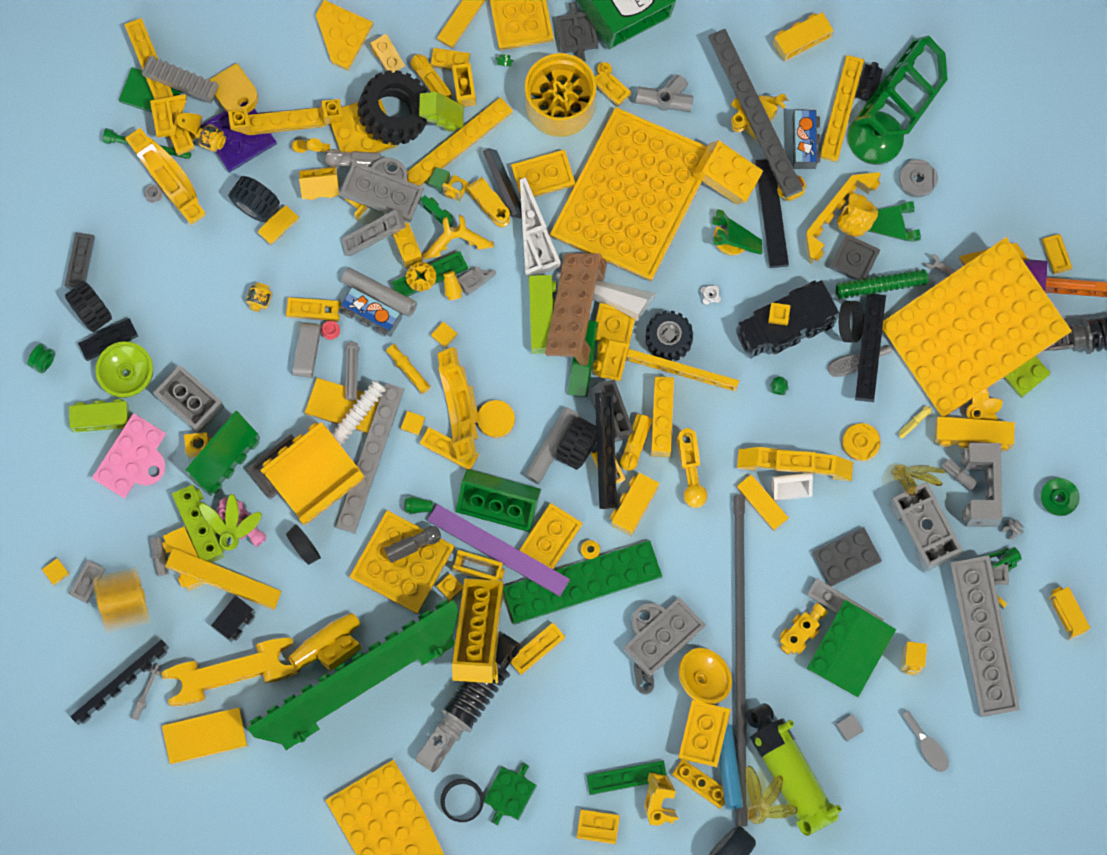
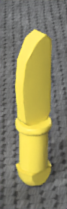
[899,406,932,439]

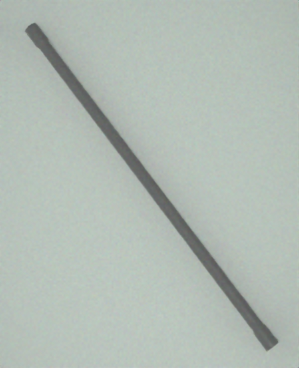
[733,495,748,827]

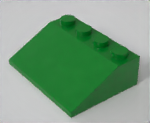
[185,411,260,497]
[807,600,896,697]

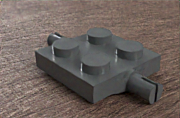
[556,2,599,62]

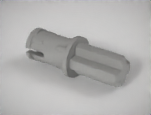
[942,459,978,491]
[150,537,169,576]

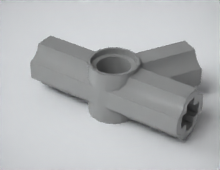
[636,74,693,113]

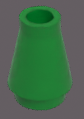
[404,495,433,515]

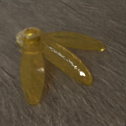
[891,464,946,496]
[746,766,798,824]

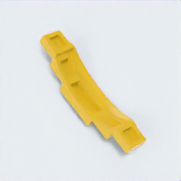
[125,128,206,226]
[437,347,479,462]

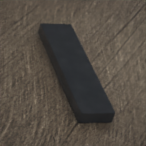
[483,148,522,219]

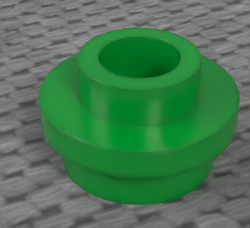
[495,54,514,67]

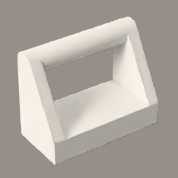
[771,473,813,501]

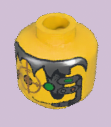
[197,124,226,152]
[245,282,273,312]

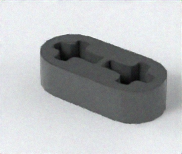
[634,663,654,695]

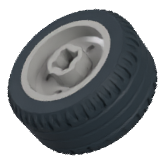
[709,826,756,855]

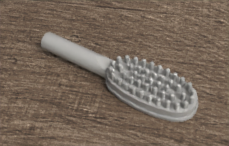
[828,345,892,377]
[902,711,949,772]

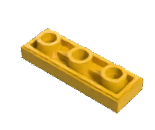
[671,760,725,809]

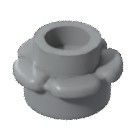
[144,185,163,203]

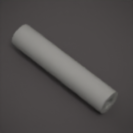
[341,267,417,317]
[524,407,579,484]

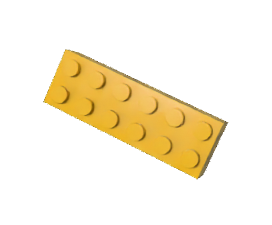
[452,578,503,683]

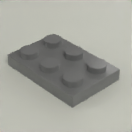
[246,434,295,500]
[812,527,882,587]

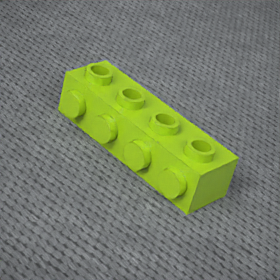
[172,484,226,563]

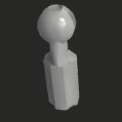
[325,149,381,168]

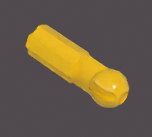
[410,54,452,99]
[620,414,653,471]

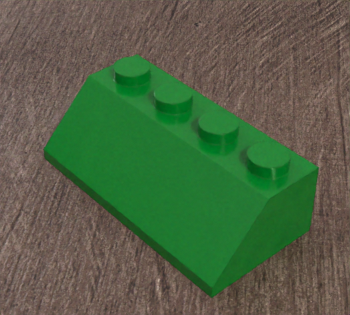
[456,469,541,532]

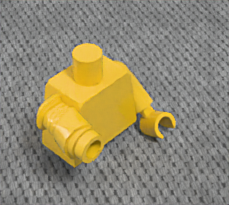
[731,94,789,141]

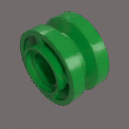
[27,343,55,374]

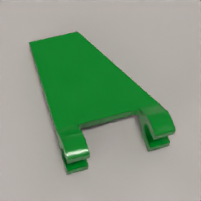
[867,201,921,242]
[712,209,763,255]

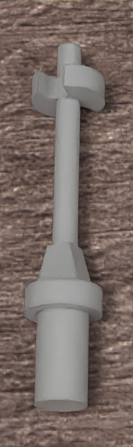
[131,664,161,721]

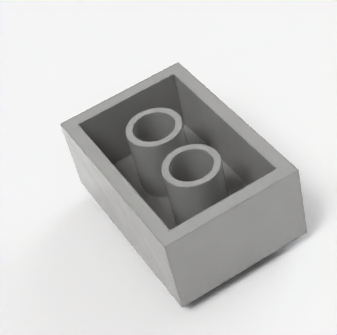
[153,365,224,433]

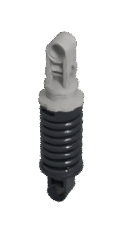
[416,634,521,772]

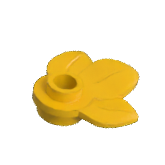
[966,388,1003,421]

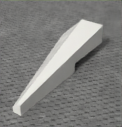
[520,177,561,275]
[556,272,656,321]

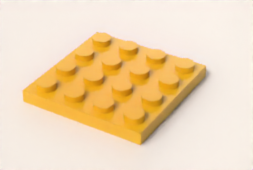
[349,510,455,615]

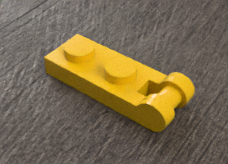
[286,297,341,322]

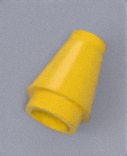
[444,271,463,300]

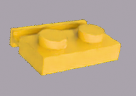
[576,810,620,845]

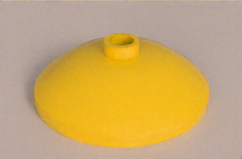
[678,648,732,705]

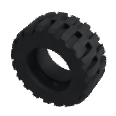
[357,70,428,145]

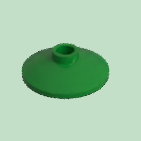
[1040,478,1080,516]

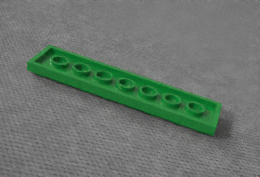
[503,540,662,625]

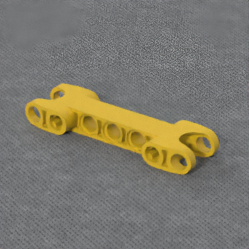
[161,638,301,707]

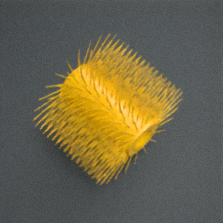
[93,568,150,632]

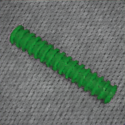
[835,269,929,300]

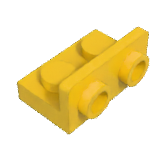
[593,337,630,381]

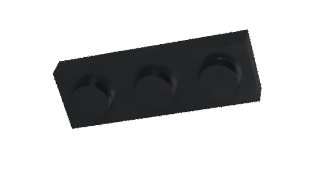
[78,318,139,361]

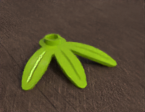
[199,494,262,551]

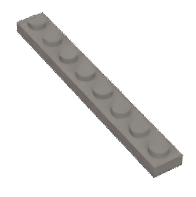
[336,383,404,534]

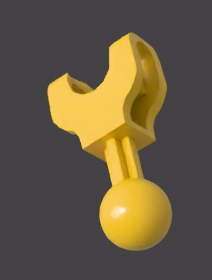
[676,428,708,508]

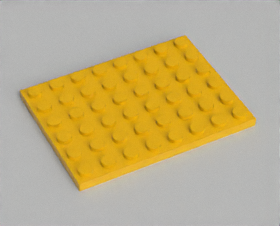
[550,107,707,282]
[883,237,1072,417]

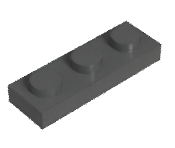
[64,232,95,289]

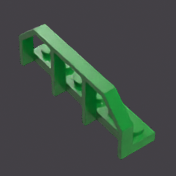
[854,35,948,136]

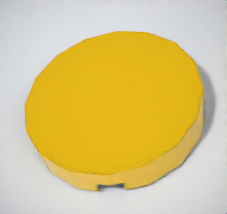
[478,400,515,439]
[842,423,881,461]

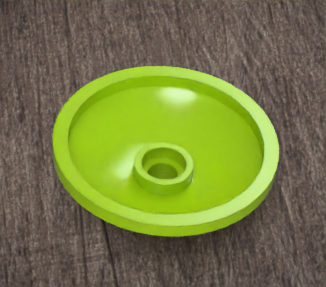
[95,342,153,398]

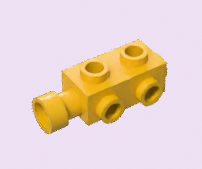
[779,602,828,655]

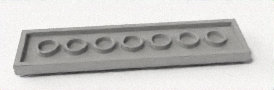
[950,555,1020,717]

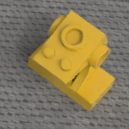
[644,773,679,826]

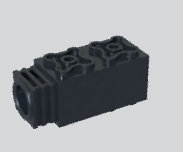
[736,280,839,359]

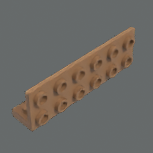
[545,254,607,365]

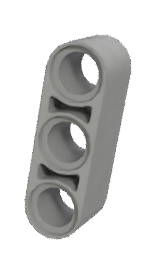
[293,323,321,378]

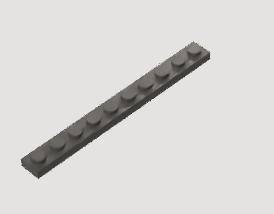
[708,29,803,198]

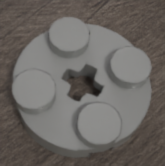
[899,159,938,197]

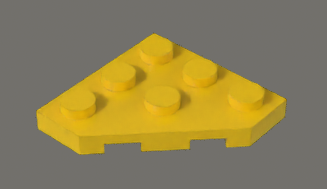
[316,0,374,71]

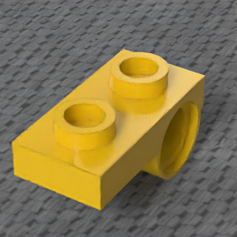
[370,34,405,73]

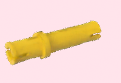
[386,344,431,394]

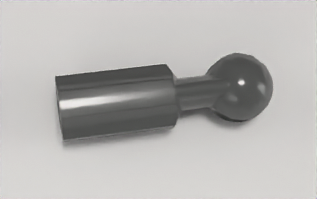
[384,526,441,563]

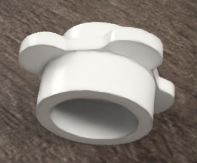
[701,285,721,305]

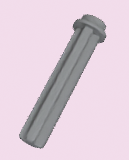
[345,342,360,401]

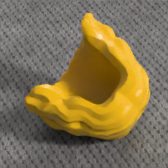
[837,193,878,237]

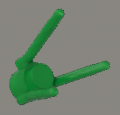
[981,547,1022,572]

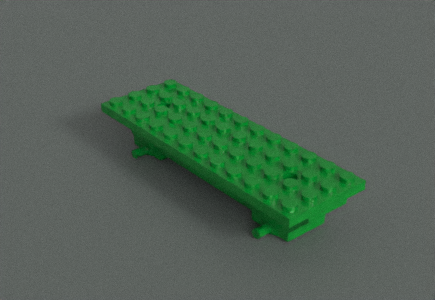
[247,599,459,750]

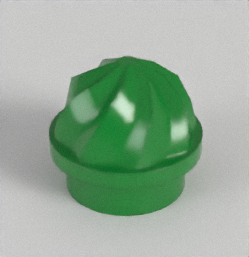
[770,376,789,395]

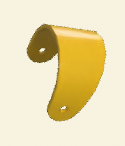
[165,113,203,141]

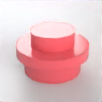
[321,321,340,340]

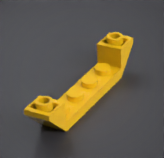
[228,99,343,135]
[805,172,881,265]
[737,447,854,481]

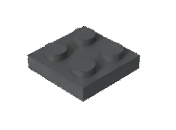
[830,234,881,281]

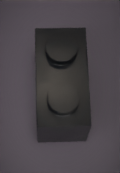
[211,595,256,643]

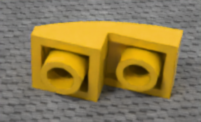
[258,205,299,245]

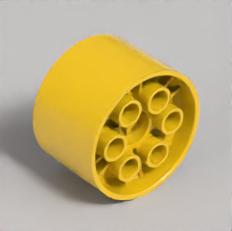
[525,53,596,137]

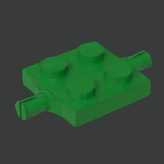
[484,762,537,826]

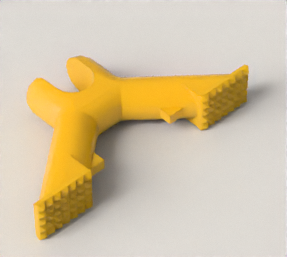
[423,215,494,259]

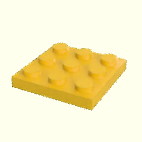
[490,0,554,51]
[331,99,398,153]

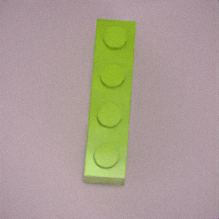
[529,275,556,354]

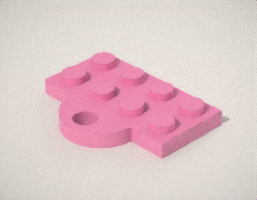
[92,413,166,499]

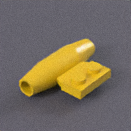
[288,612,362,671]

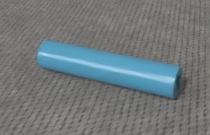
[719,724,744,810]

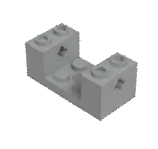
[961,443,1002,527]
[889,482,963,573]

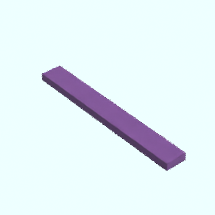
[427,504,570,597]

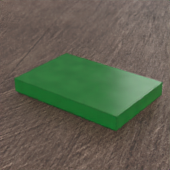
[119,67,182,113]

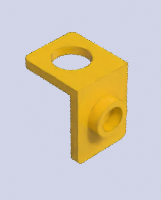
[442,175,470,202]

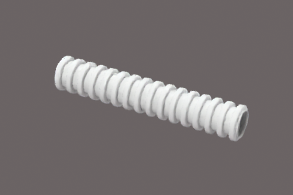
[331,380,386,445]

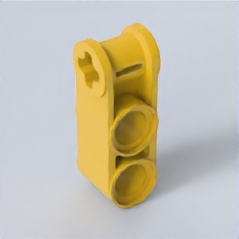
[466,177,510,227]

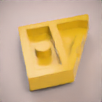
[150,94,187,138]

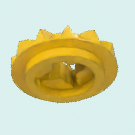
[406,262,436,292]

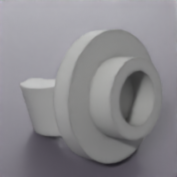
[1002,519,1024,540]

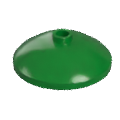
[848,111,904,165]

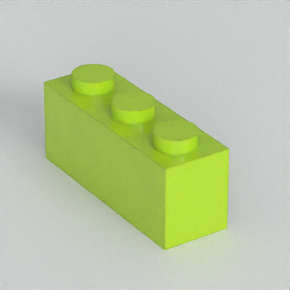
[419,92,464,132]
[69,399,130,433]

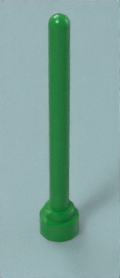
[102,128,192,159]

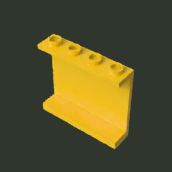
[260,422,366,526]

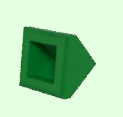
[427,167,450,193]

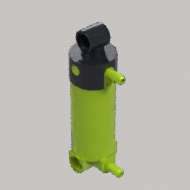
[746,703,842,836]

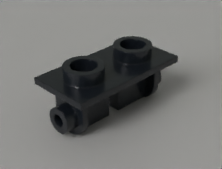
[855,62,883,101]

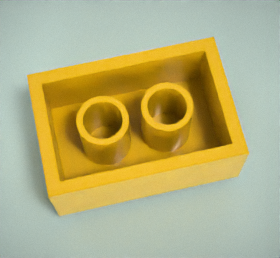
[692,140,763,205]

